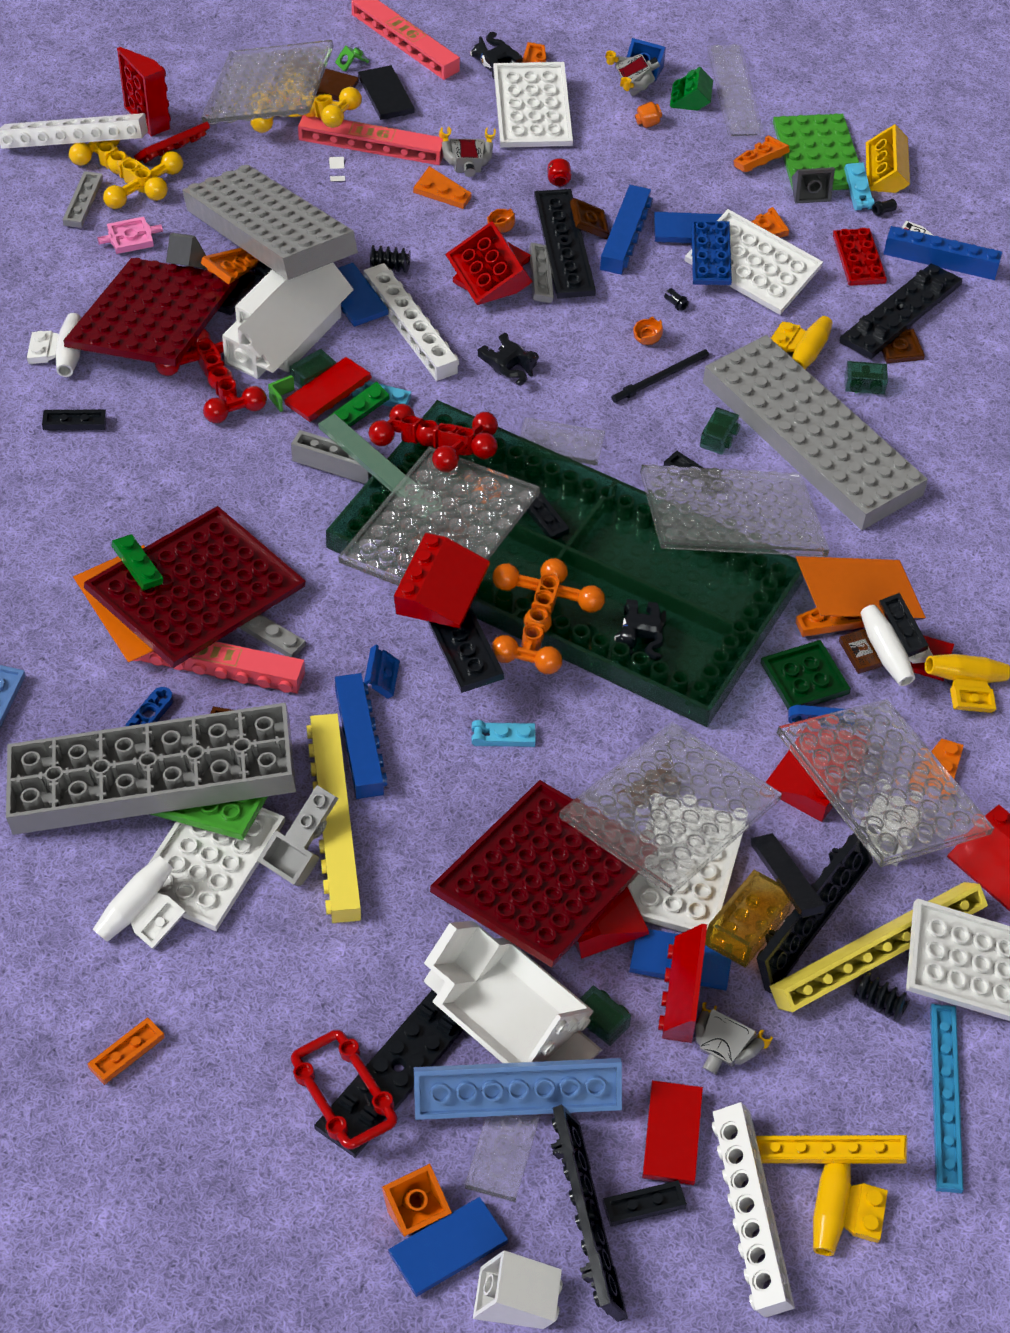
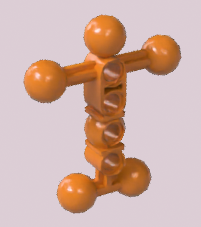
[491,558,605,674]

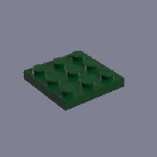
[760,640,851,710]

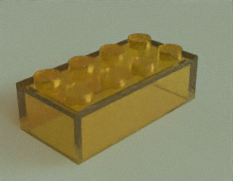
[705,869,792,968]

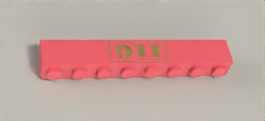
[351,0,460,80]
[298,115,443,165]
[133,642,305,694]

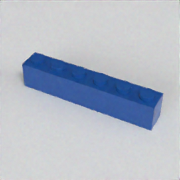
[600,184,653,275]
[883,226,1002,280]
[335,673,387,799]

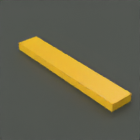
[756,1135,908,1164]

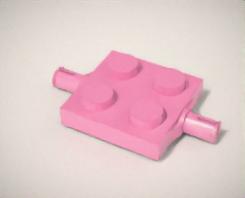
[97,217,163,254]

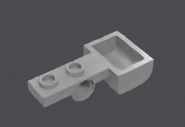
[257,785,339,886]

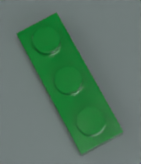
[329,382,390,427]
[112,534,163,591]

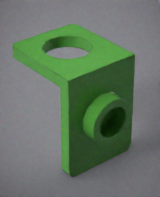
[335,45,370,71]
[268,375,294,412]

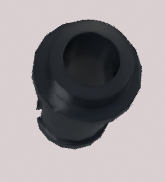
[872,199,897,216]
[664,288,689,311]

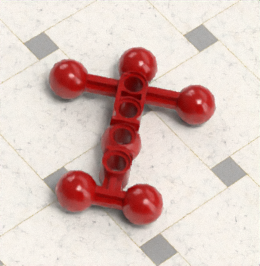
[155,329,267,423]
[368,404,498,472]

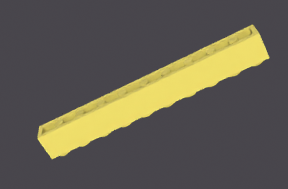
[306,713,361,923]
[769,882,988,1012]

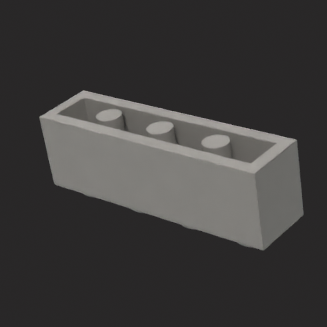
[291,430,373,485]

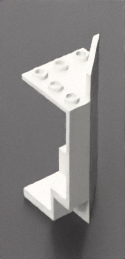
[222,263,354,379]
[423,921,602,1063]

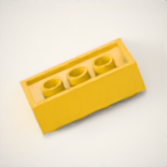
[866,124,910,193]

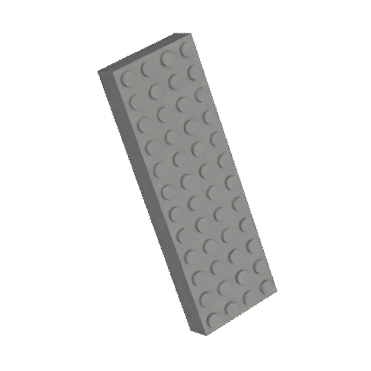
[182,165,358,280]
[703,335,928,530]
[6,703,296,835]

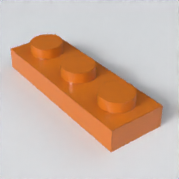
[87,1017,165,1085]

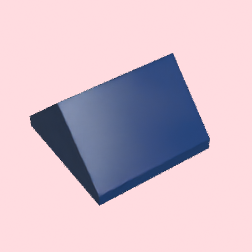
[627,38,666,82]

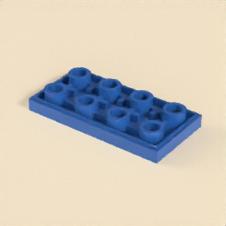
[654,212,723,243]
[691,221,732,285]
[338,263,389,327]
[629,929,734,991]
[388,1197,508,1297]

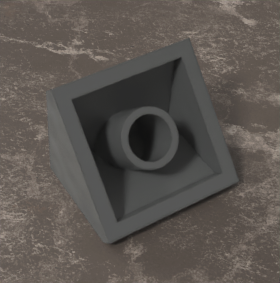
[792,167,835,204]
[166,233,207,269]

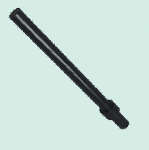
[611,349,709,403]

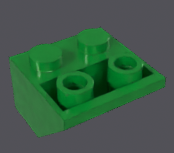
[670,67,713,111]

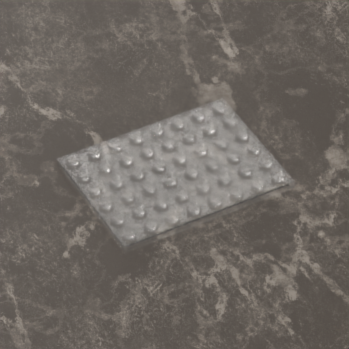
[201,40,334,125]
[338,447,540,586]
[640,464,829,557]
[776,699,994,867]
[559,721,782,896]

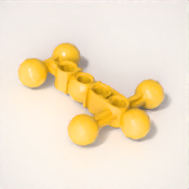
[250,75,362,133]
[68,140,184,210]

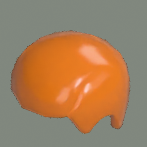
[487,208,516,233]
[633,317,663,345]

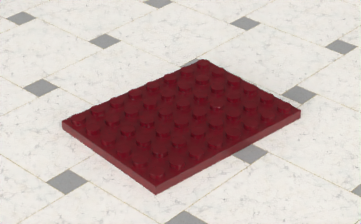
[63,258,239,367]
[84,506,306,668]
[430,780,658,968]

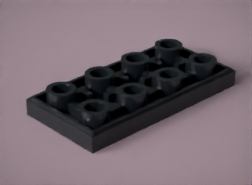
[358,65,414,120]

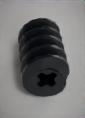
[370,245,411,273]
[854,972,910,1023]

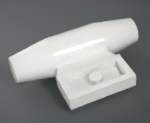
[27,313,82,377]
[860,605,933,686]
[93,855,187,949]

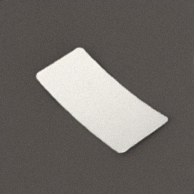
[329,157,345,181]

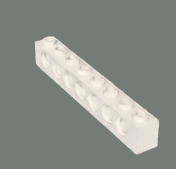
[0,113,148,149]
[363,263,459,381]
[712,1102,795,1317]

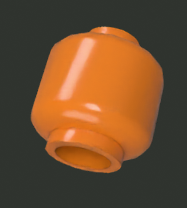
[635,102,663,128]

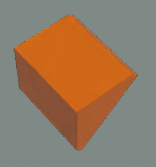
[382,1164,452,1237]

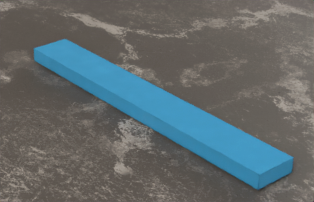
[930,1004,964,1193]

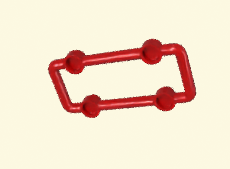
[291,1030,398,1149]

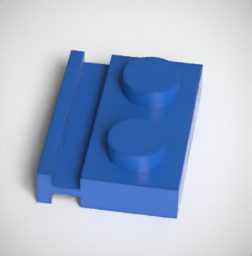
[364,644,400,699]

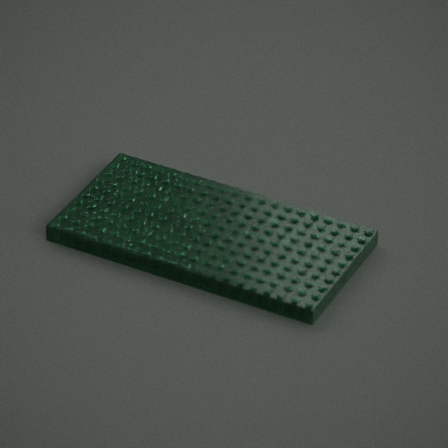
[326,400,804,727]

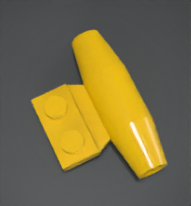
[771,316,833,370]
[925,654,1010,713]
[813,1163,888,1256]

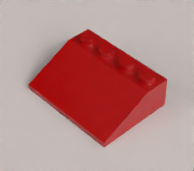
[117,47,171,136]
[445,221,533,305]
[394,533,490,628]
[762,726,870,822]
[947,805,1010,911]
[574,887,649,959]
[658,924,708,1043]

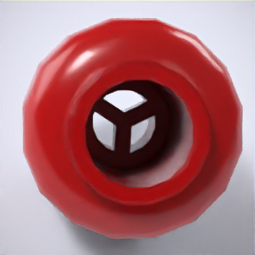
[547,158,571,187]

